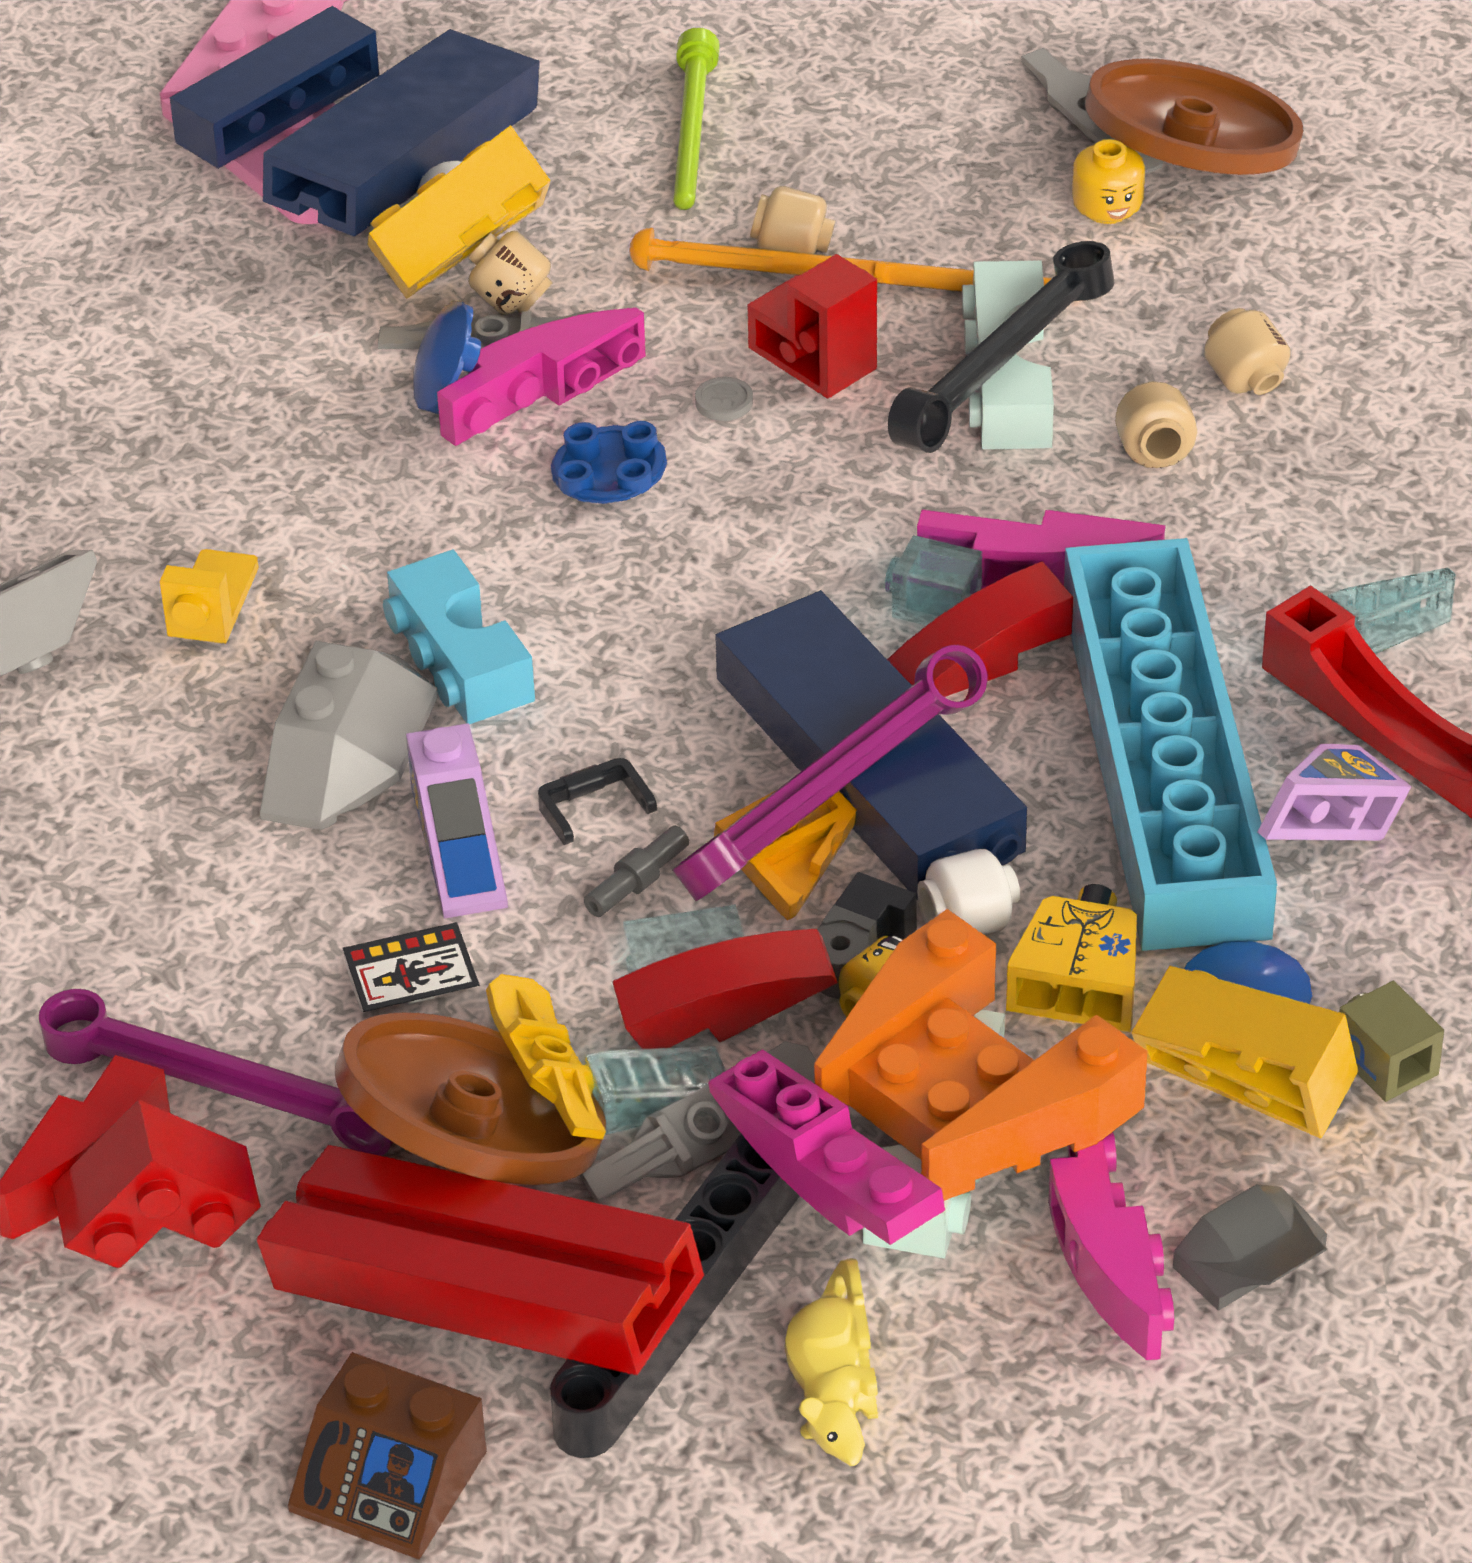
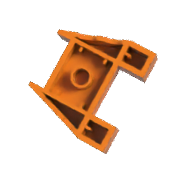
[814,909,1148,1201]

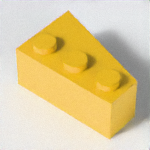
[367,125,551,299]
[1131,965,1358,1139]

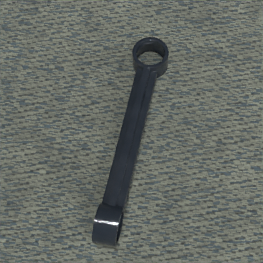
[888,241,1115,453]

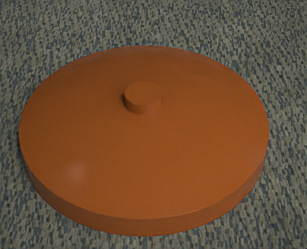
[1085,58,1304,175]
[335,1012,606,1185]

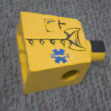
[1006,884,1137,1032]

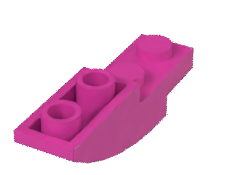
[437,308,646,446]
[917,510,1166,593]
[708,1049,945,1245]
[1048,1132,1174,1360]

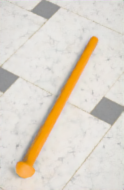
[629,228,1052,292]

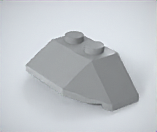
[0,550,97,676]
[260,641,438,830]

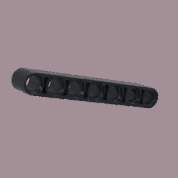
[550,1134,800,1458]

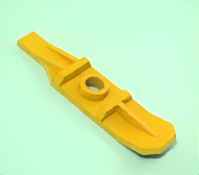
[486,974,606,1140]

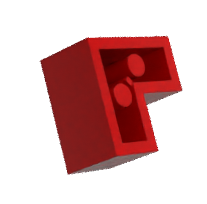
[747,254,877,399]
[52,1100,261,1268]

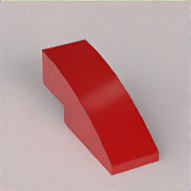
[887,561,1073,697]
[612,929,838,1057]
[0,1055,171,1239]

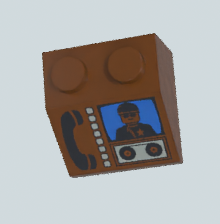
[288,1352,487,1560]

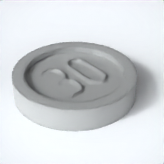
[695,377,753,421]

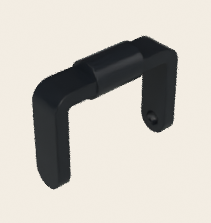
[538,758,657,845]

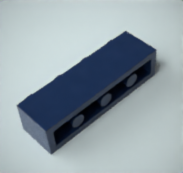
[170,6,380,169]

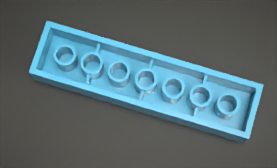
[1064,538,1277,951]

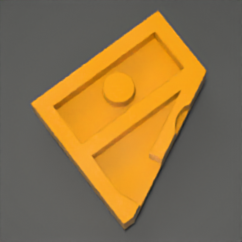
[713,791,857,921]

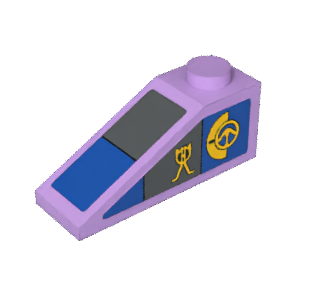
[406,723,508,919]
[1257,744,1412,841]

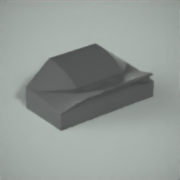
[1173,1184,1328,1311]

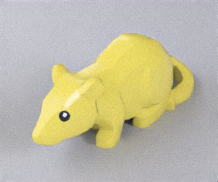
[784,1258,878,1466]

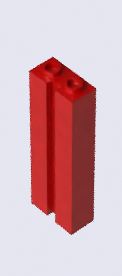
[256,1144,704,1376]

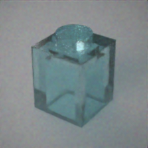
[885,535,982,626]

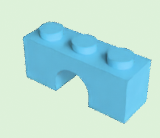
[383,549,535,725]

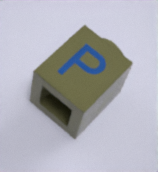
[1339,980,1445,1102]

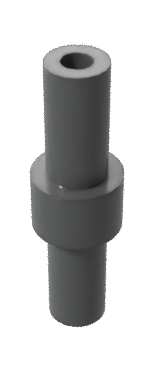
[584,825,689,917]

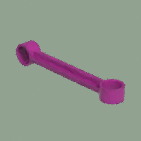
[672,645,987,901]
[39,989,394,1156]

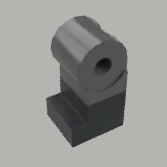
[817,872,917,999]

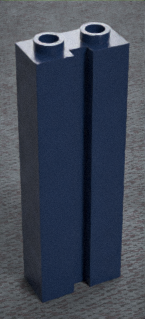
[263,29,540,237]
[715,590,1027,901]

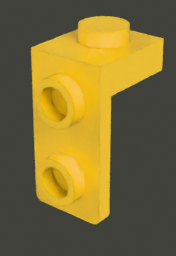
[160,549,259,644]

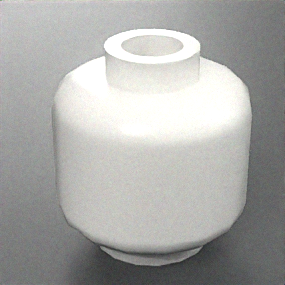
[917,849,1020,935]

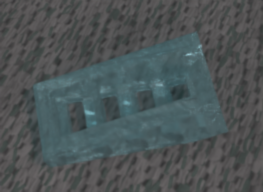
[1327,567,1456,654]
[585,1046,726,1135]

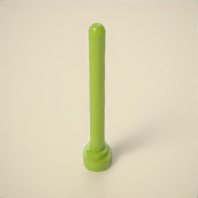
[673,28,720,210]

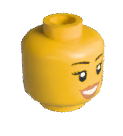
[1072,139,1145,224]

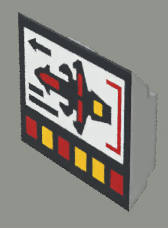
[342,922,480,1012]

